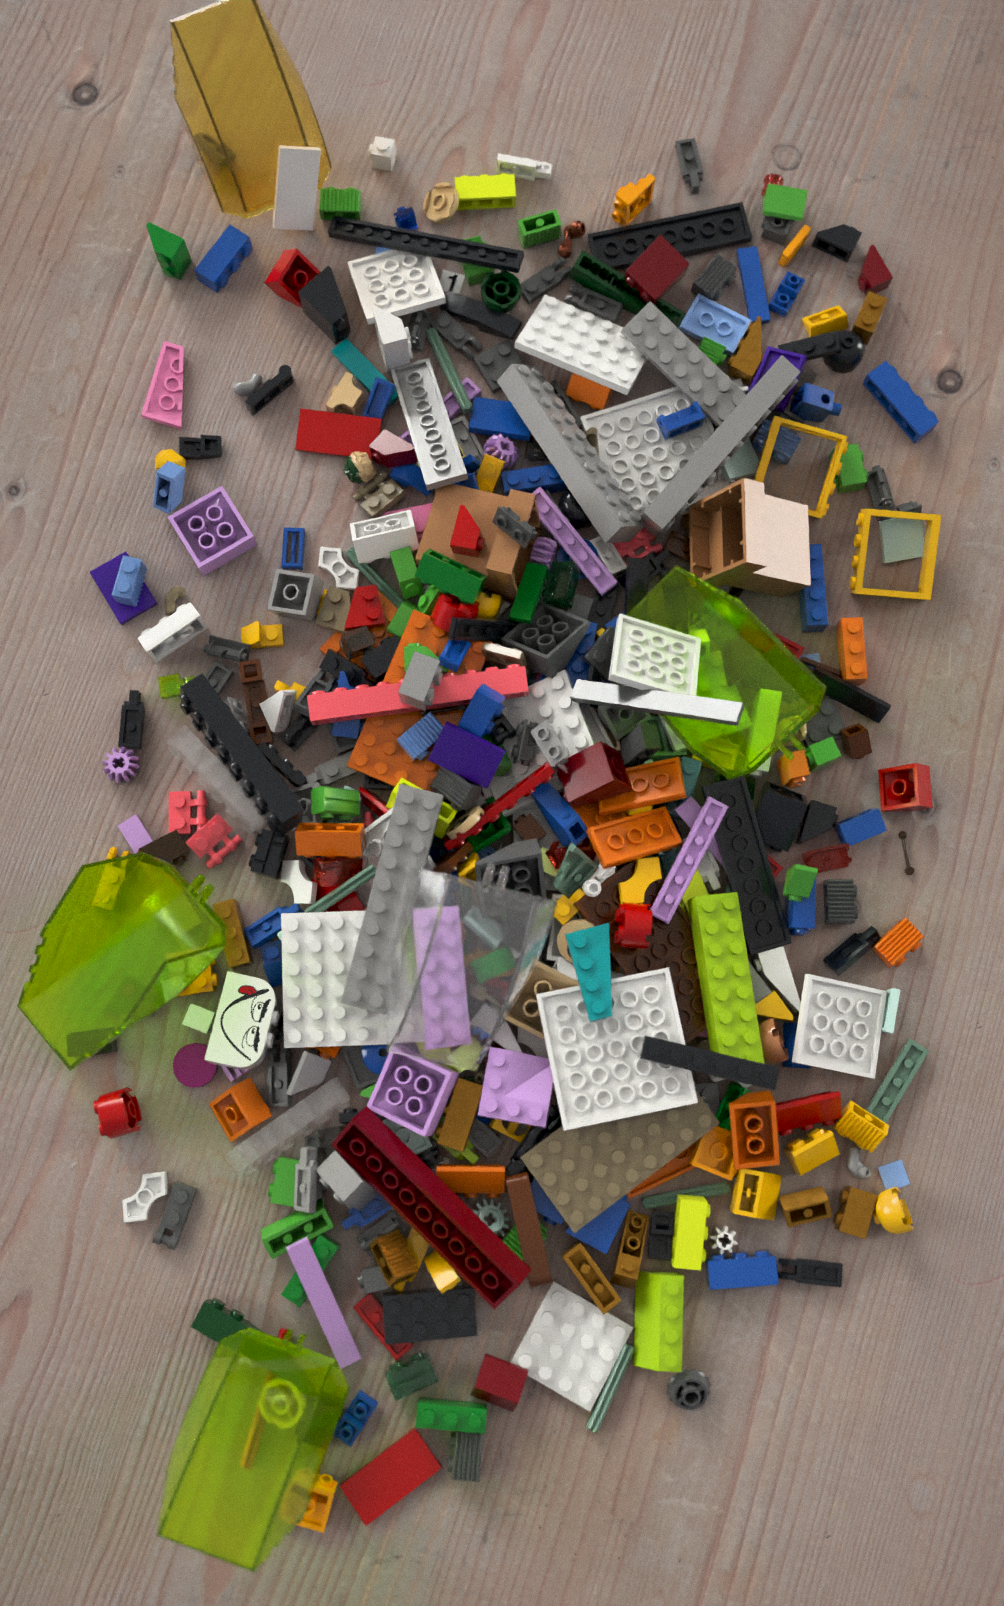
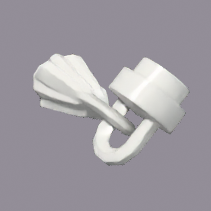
[583,863,616,897]

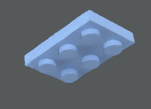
[679,293,752,356]

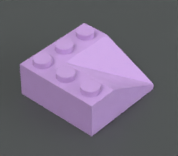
[168,486,257,576]
[367,1045,459,1137]
[478,1047,554,1128]

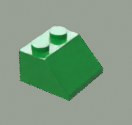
[146,222,192,280]

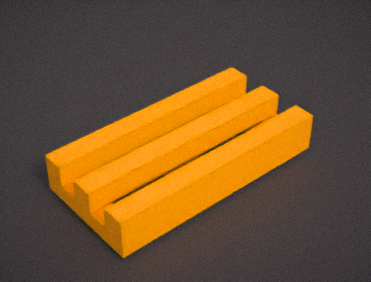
[778,224,811,268]

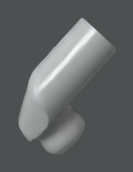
[233,373,262,396]
[847,1148,871,1180]

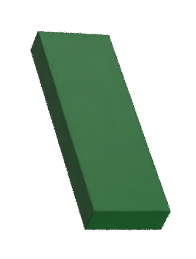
[509,562,548,624]

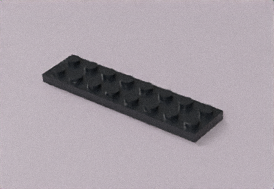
[587,202,752,270]
[701,775,792,955]

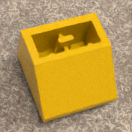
[783,1127,840,1176]
[730,1168,782,1221]

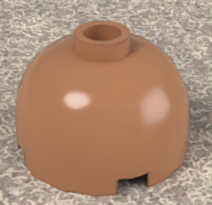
[758,1017,789,1064]

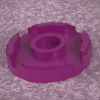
[172,1043,217,1088]

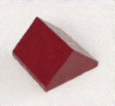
[470,1353,528,1412]

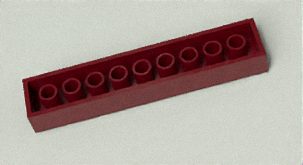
[330,1106,531,1310]

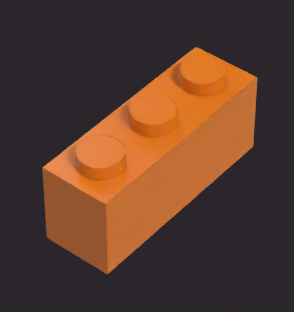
[836,617,868,685]
[295,822,366,859]

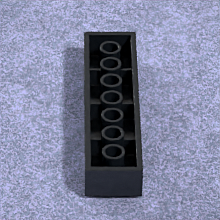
[179,673,304,837]

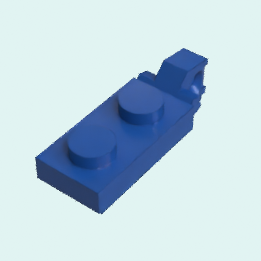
[244,904,304,949]
[341,1193,393,1230]

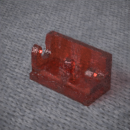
[545,838,596,869]
[801,843,852,873]
[313,856,362,887]

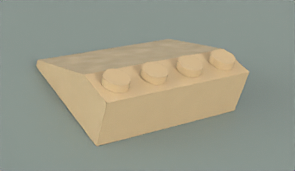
[499,959,579,1040]

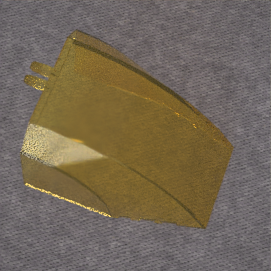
[170,0,332,219]

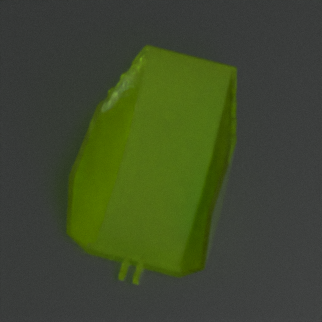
[614,565,826,780]
[17,852,226,1071]
[157,1327,350,1572]

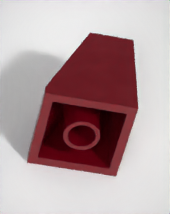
[624,234,690,304]
[557,741,633,807]

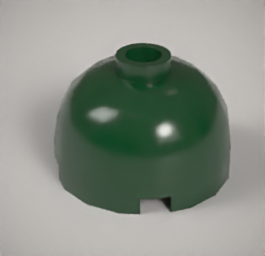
[481,271,521,313]

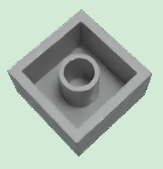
[267,569,324,622]
[398,651,443,711]
[316,1150,378,1211]

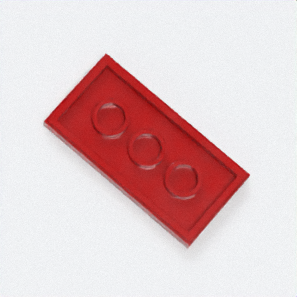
[295,408,382,461]
[339,1427,442,1526]

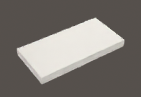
[272,145,321,231]

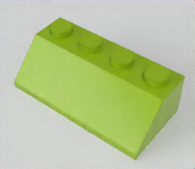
[633,1271,684,1372]

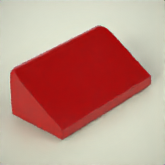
[359,787,390,817]

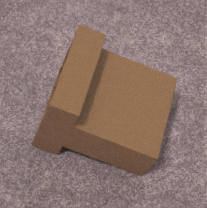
[689,478,811,597]
[415,484,542,603]

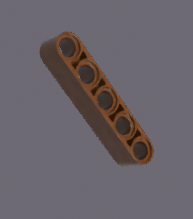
[505,1171,553,1289]

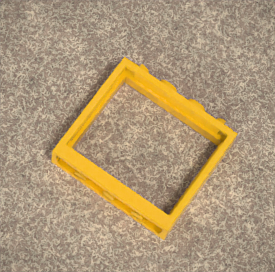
[753,416,849,519]
[849,508,941,600]

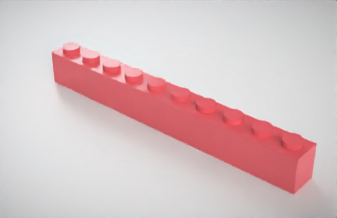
[307,664,529,725]

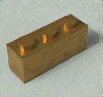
[212,898,254,970]
[435,1078,483,1152]
[561,1240,622,1315]

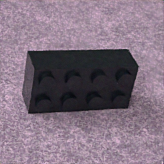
[382,1285,477,1345]

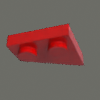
[344,585,385,632]

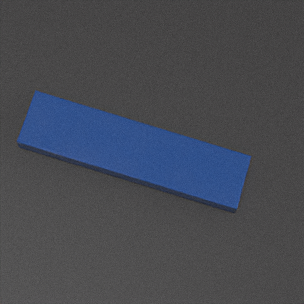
[736,246,771,324]

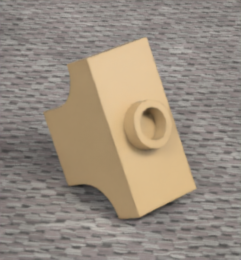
[326,372,364,415]

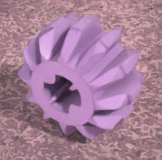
[483,434,519,469]
[529,537,557,573]
[102,747,140,783]

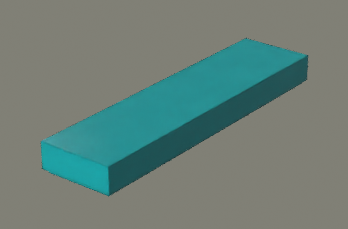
[331,338,399,407]

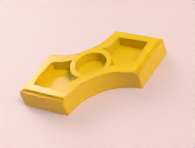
[618,857,662,904]

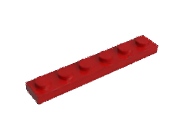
[443,761,555,851]

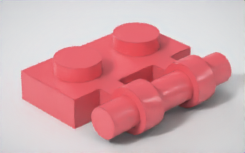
[613,528,663,566]
[169,790,208,835]
[185,813,243,869]

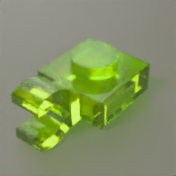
[158,673,194,699]

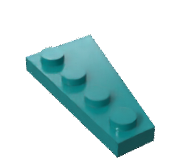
[565,923,612,1023]

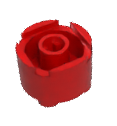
[430,593,480,632]
[614,902,652,949]
[93,1087,142,1139]

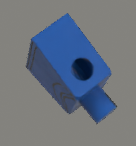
[790,383,842,422]

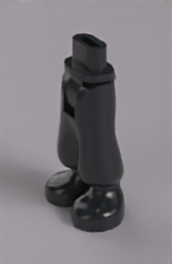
[505,1106,562,1175]

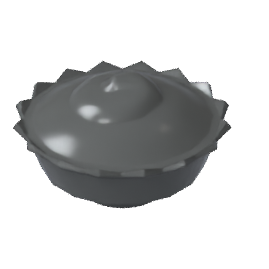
[667,1368,711,1410]

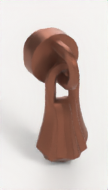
[557,221,586,259]

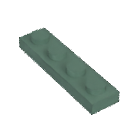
[866,1039,929,1124]

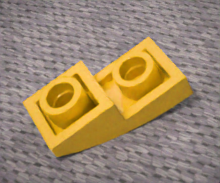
[423,1251,461,1294]

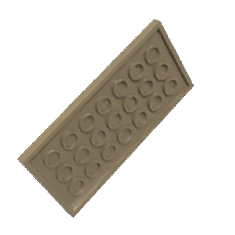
[520,1091,720,1233]

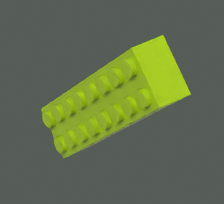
[687,892,764,1077]

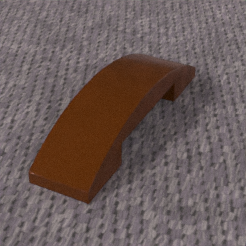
[238,659,273,745]

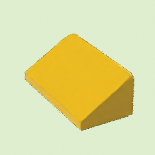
[802,305,848,337]

